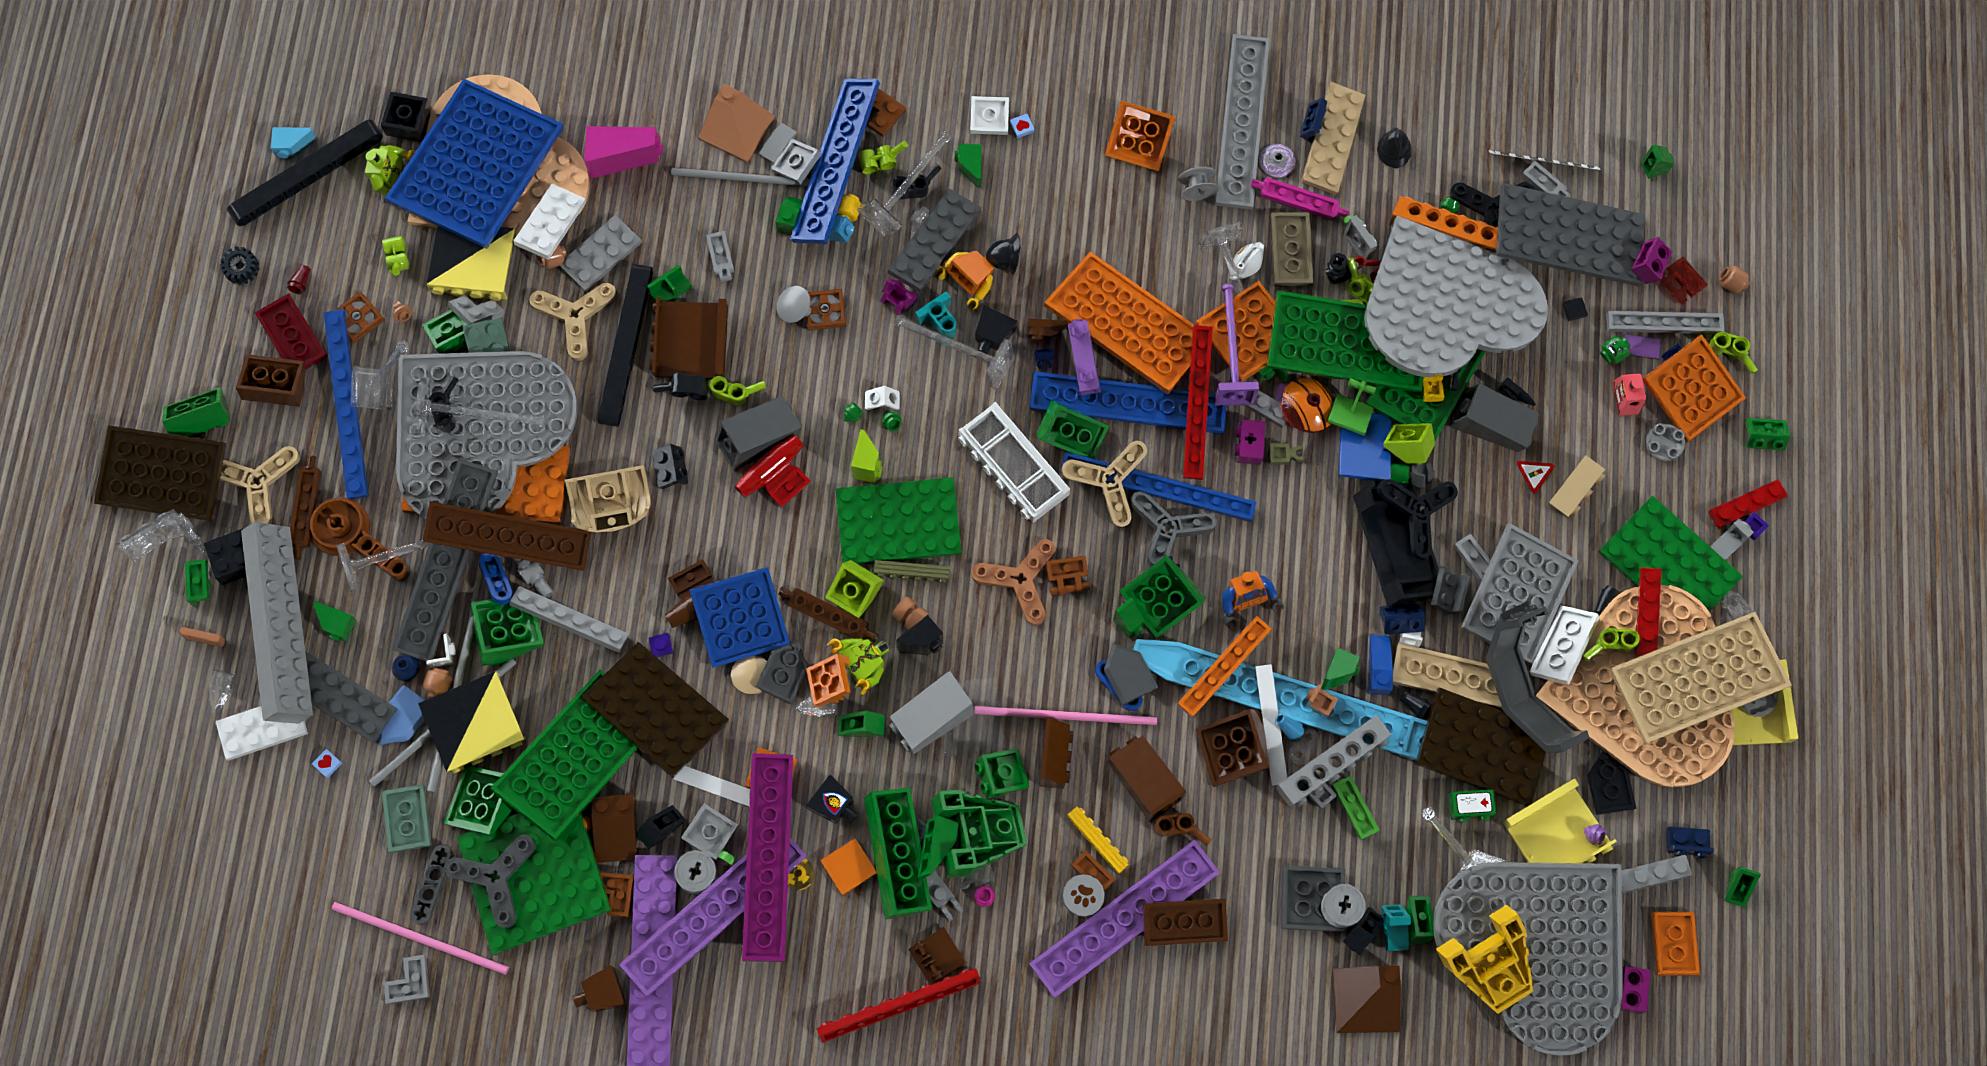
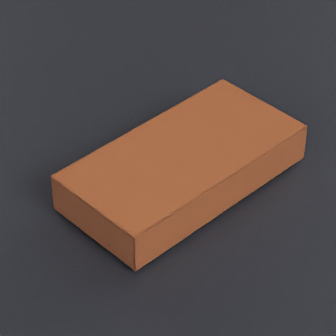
[179,626,226,647]

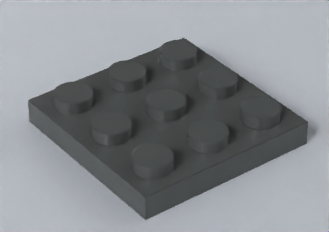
[1281,866,1345,932]

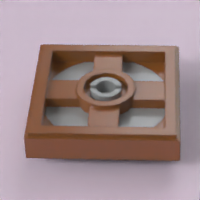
[806,289,846,331]
[335,291,385,344]

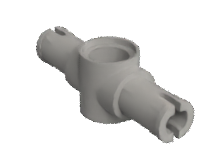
[513,558,554,598]

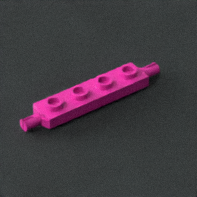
[1250,177,1350,220]

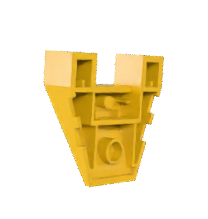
[1436,905,1533,1014]

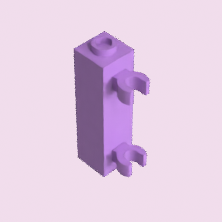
[1068,319,1101,396]

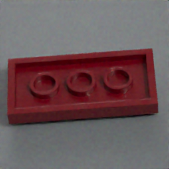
[255,293,328,370]

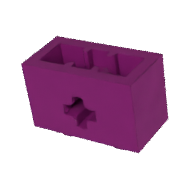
[1234,419,1265,465]

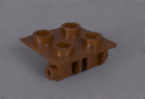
[908,927,966,984]

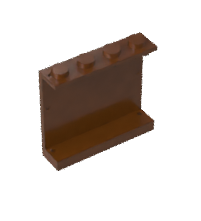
[649,297,728,379]

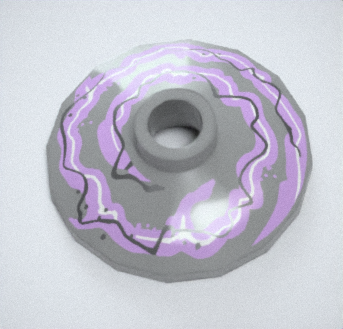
[1259,144,1296,179]

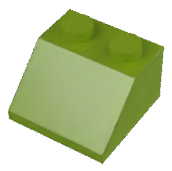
[1383,423,1435,465]
[851,429,883,484]
[825,560,884,618]

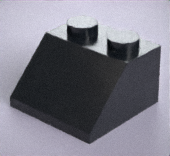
[896,615,943,656]

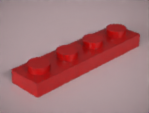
[1708,479,1788,529]

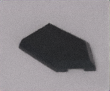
[1587,752,1637,815]

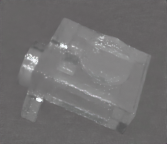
[911,206,929,233]

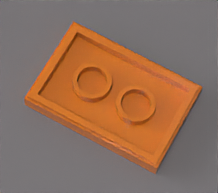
[1651,912,1700,976]

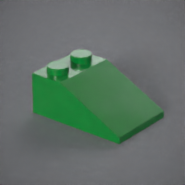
[1036,400,1109,459]

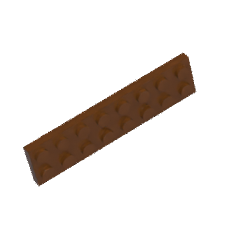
[422,501,591,571]

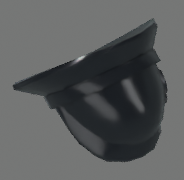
[1377,128,1411,169]
[986,233,1021,275]

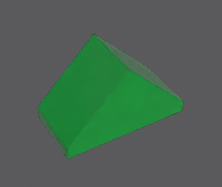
[1725,867,1761,908]

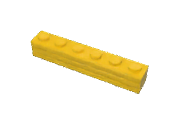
[1067,807,1129,875]

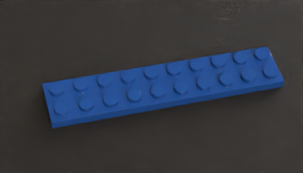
[790,79,880,244]
[1029,371,1227,434]

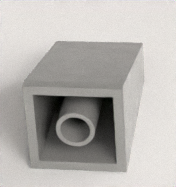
[889,671,974,755]

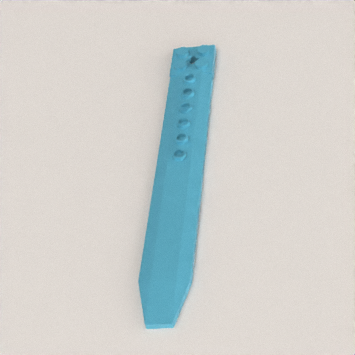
[1133,639,1427,761]

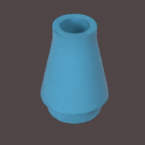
[1275,713,1304,741]

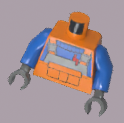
[1222,571,1284,628]

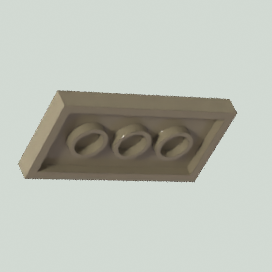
[1270,212,1313,286]

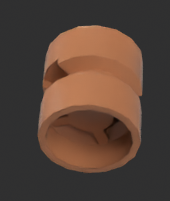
[891,596,930,630]

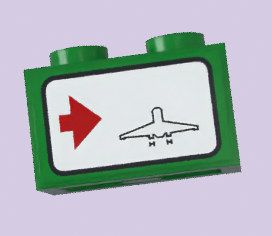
[1448,790,1496,823]

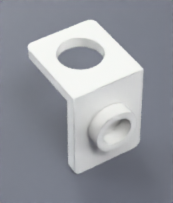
[865,386,900,410]
[1399,632,1423,647]
[426,634,456,668]

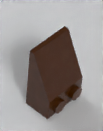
[591,794,638,863]

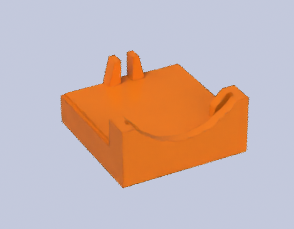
[806,653,851,707]

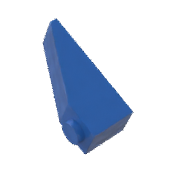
[1368,635,1393,695]

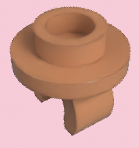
[392,301,413,322]

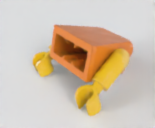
[935,251,994,312]

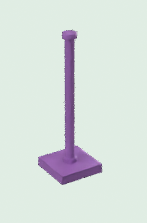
[1214,284,1259,406]

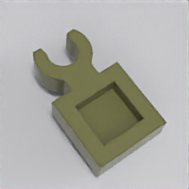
[1269,443,1304,465]

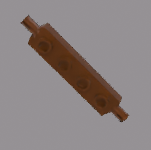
[290,455,321,560]
[778,587,878,642]

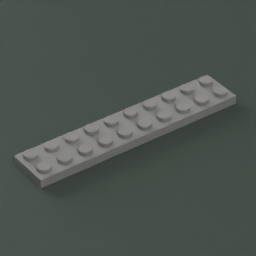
[1215,34,1270,210]

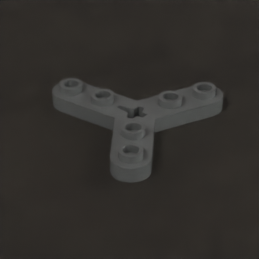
[1130,491,1216,567]
[445,835,536,928]

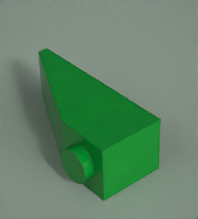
[917,815,959,880]

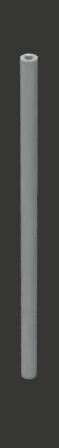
[671,168,810,186]
[427,617,475,793]
[369,659,516,787]

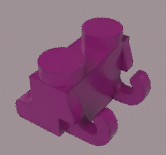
[881,279,918,316]

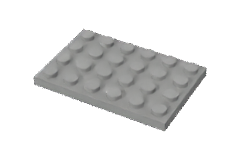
[1461,523,1579,666]

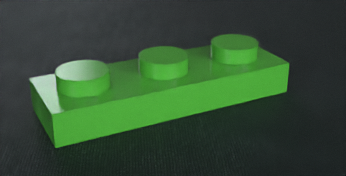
[1331,775,1380,840]

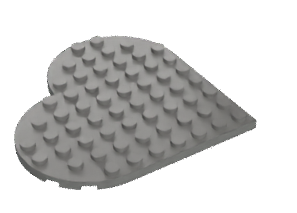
[1364,216,1548,377]
[396,351,578,519]
[1433,862,1623,1056]

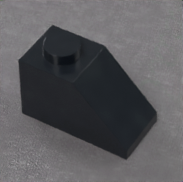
[636,805,686,849]
[1343,907,1384,955]

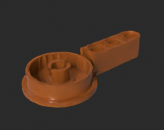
[310,498,410,581]

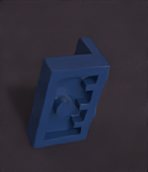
[1300,98,1328,143]
[1379,604,1425,635]
[1667,827,1714,858]

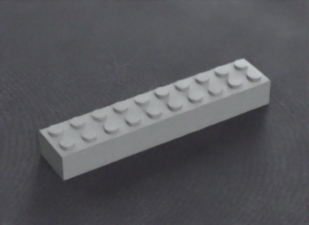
[241,522,313,724]

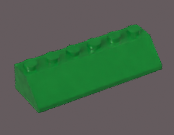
[864,788,932,920]

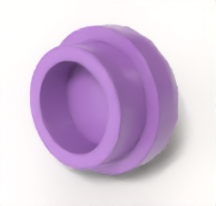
[1583,824,1606,845]

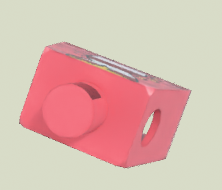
[1613,374,1646,416]

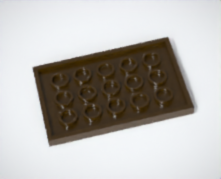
[94,425,227,521]
[582,642,729,778]
[1415,687,1546,806]

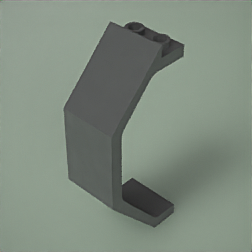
[1486,601,1590,753]

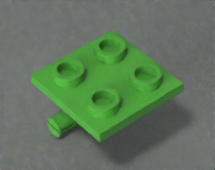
[1327,378,1376,436]

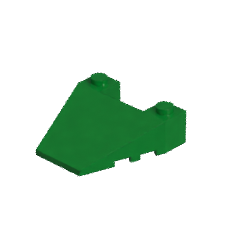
[931,790,1027,878]

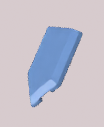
[378,685,425,745]

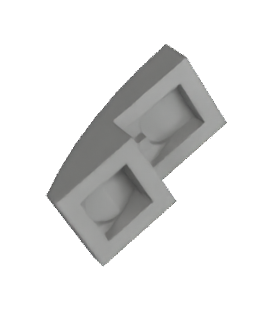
[759,123,798,163]

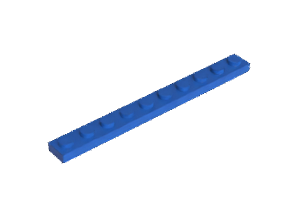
[324,309,369,500]
[1060,452,1257,522]

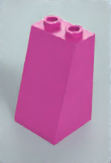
[584,126,663,178]

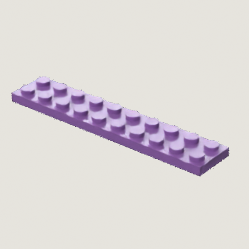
[619,838,807,997]
[1029,840,1220,998]
[627,855,677,1066]

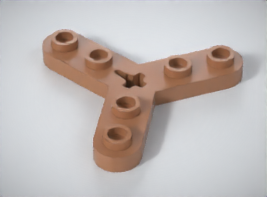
[971,539,1055,626]

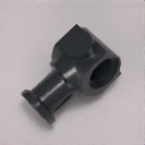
[1325,253,1352,284]

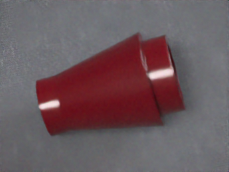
[287,265,311,295]

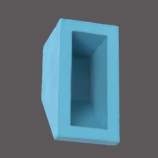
[271,127,316,158]

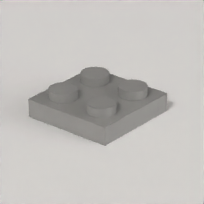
[771,138,821,184]
[1344,215,1377,260]
[681,803,739,861]

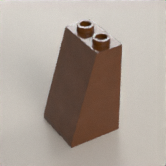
[1108,735,1187,822]

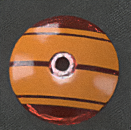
[1280,378,1335,433]

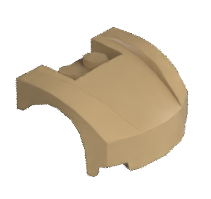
[565,465,651,532]

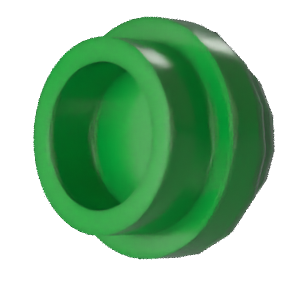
[1440,197,1459,213]
[844,402,863,422]
[882,412,902,431]

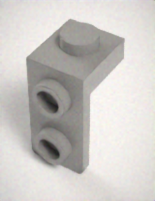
[1710,519,1754,560]

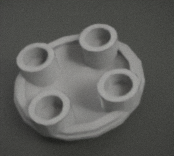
[777,286,811,323]
[1646,423,1685,461]

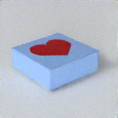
[1010,114,1034,138]
[312,749,343,778]

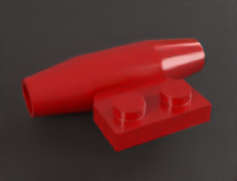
[735,434,811,508]

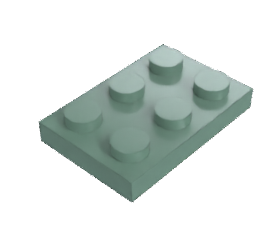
[462,317,510,353]
[382,784,432,853]

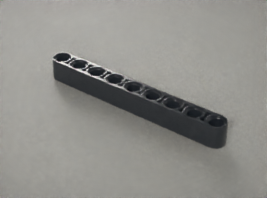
[227,120,383,226]
[598,264,653,427]

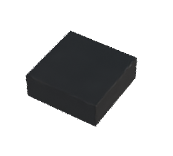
[1562,297,1588,321]

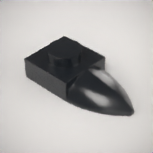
[1499,377,1536,406]

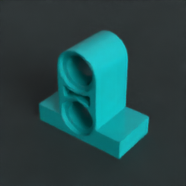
[915,291,956,339]
[1381,904,1411,952]

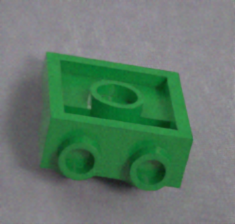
[423,310,467,354]
[974,748,1029,799]

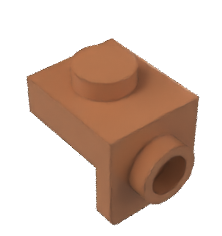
[1306,684,1338,718]

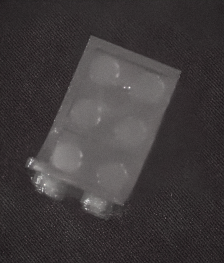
[116,509,204,561]

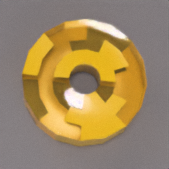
[788,859,815,891]

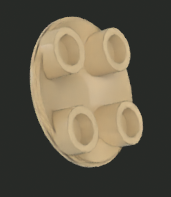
[731,655,767,694]

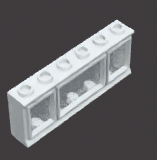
[958,402,1070,523]

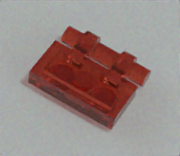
[1660,257,1708,305]

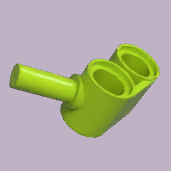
[858,141,908,174]
[382,235,409,276]
[1347,257,1373,303]
[1709,332,1758,374]
[710,376,766,406]
[1583,628,1640,662]

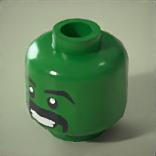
[1600,336,1631,365]

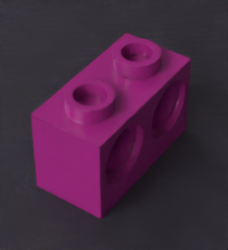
[1631,237,1673,284]
[1620,966,1650,1014]

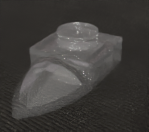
[209,670,235,713]
[796,697,837,718]

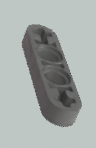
[411,845,453,925]

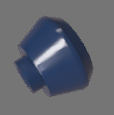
[392,654,420,681]

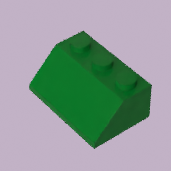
[162,387,230,437]

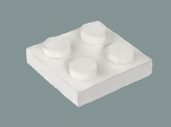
[970,96,1009,135]

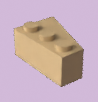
[1548,455,1605,518]

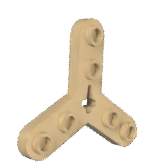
[529,283,617,361]
[1061,441,1147,527]
[220,446,300,524]

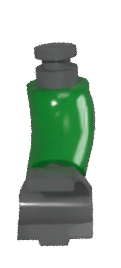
[1362,462,1434,488]

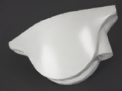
[1230,242,1264,282]

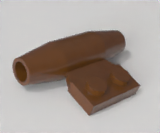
[665,559,734,628]

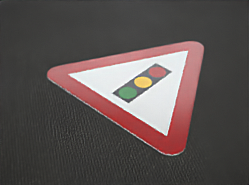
[1516,461,1555,493]

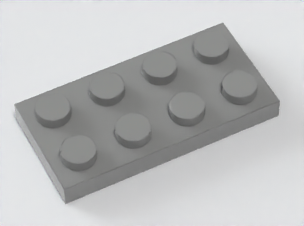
[559,215,642,292]

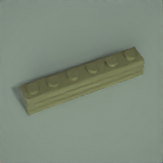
[874,560,950,583]

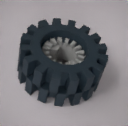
[220,247,260,285]

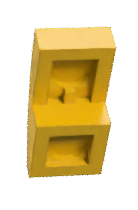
[1422,374,1444,402]

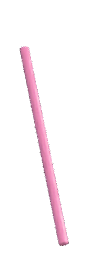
[974,706,1157,725]
[332,902,509,975]

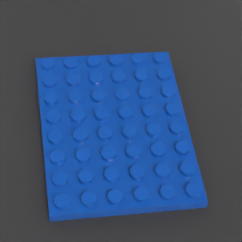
[385,79,564,249]

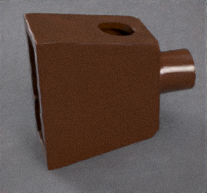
[573,965,627,1012]

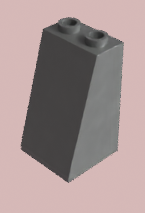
[1449,383,1539,452]
[715,396,802,471]

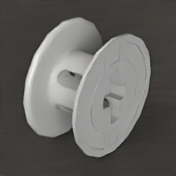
[1178,166,1219,201]
[674,850,718,895]
[1321,884,1366,928]

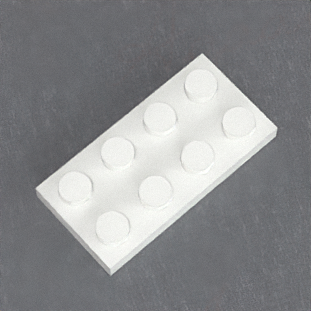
[514,184,586,260]
[1529,605,1600,685]
[216,706,308,761]

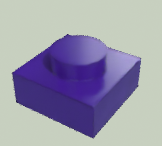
[1744,512,1769,541]
[649,633,673,658]

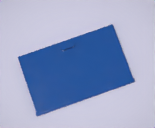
[1339,413,1391,481]

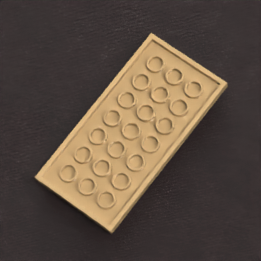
[1609,612,1792,744]

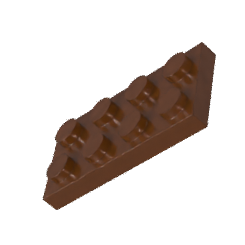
[1143,898,1228,946]

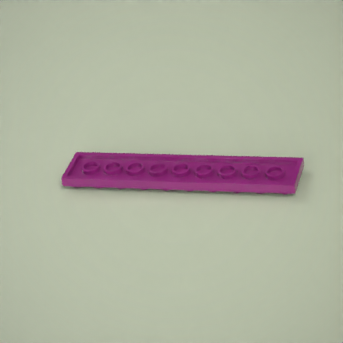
[742,753,793,963]

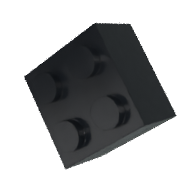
[381,92,432,142]
[204,528,246,585]

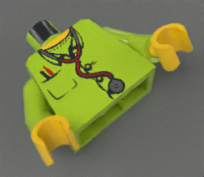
[365,145,416,196]
[827,638,890,695]

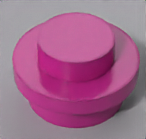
[974,886,995,907]

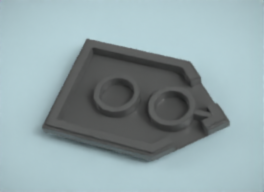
[755,641,808,705]
[1104,643,1159,706]

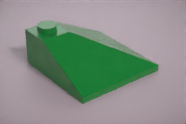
[1119,555,1206,638]
[471,596,544,666]
[443,765,513,835]

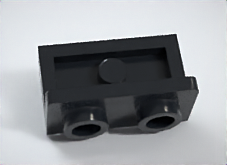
[652,444,688,489]

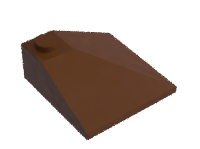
[1196,709,1269,787]
[1333,966,1401,1033]

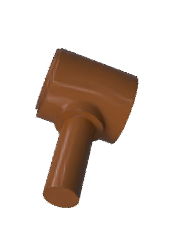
[1154,813,1212,846]

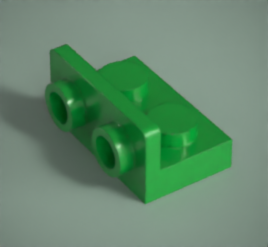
[1745,418,1790,450]

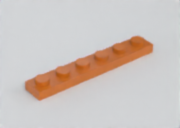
[1177,616,1272,718]

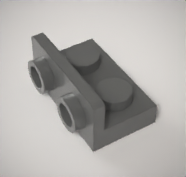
[1431,568,1470,614]

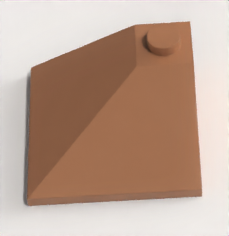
[698,84,775,163]

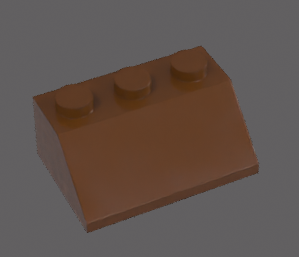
[236,354,305,407]
[1040,718,1074,789]

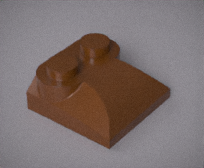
[1026,318,1068,342]

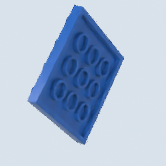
[689,567,790,668]

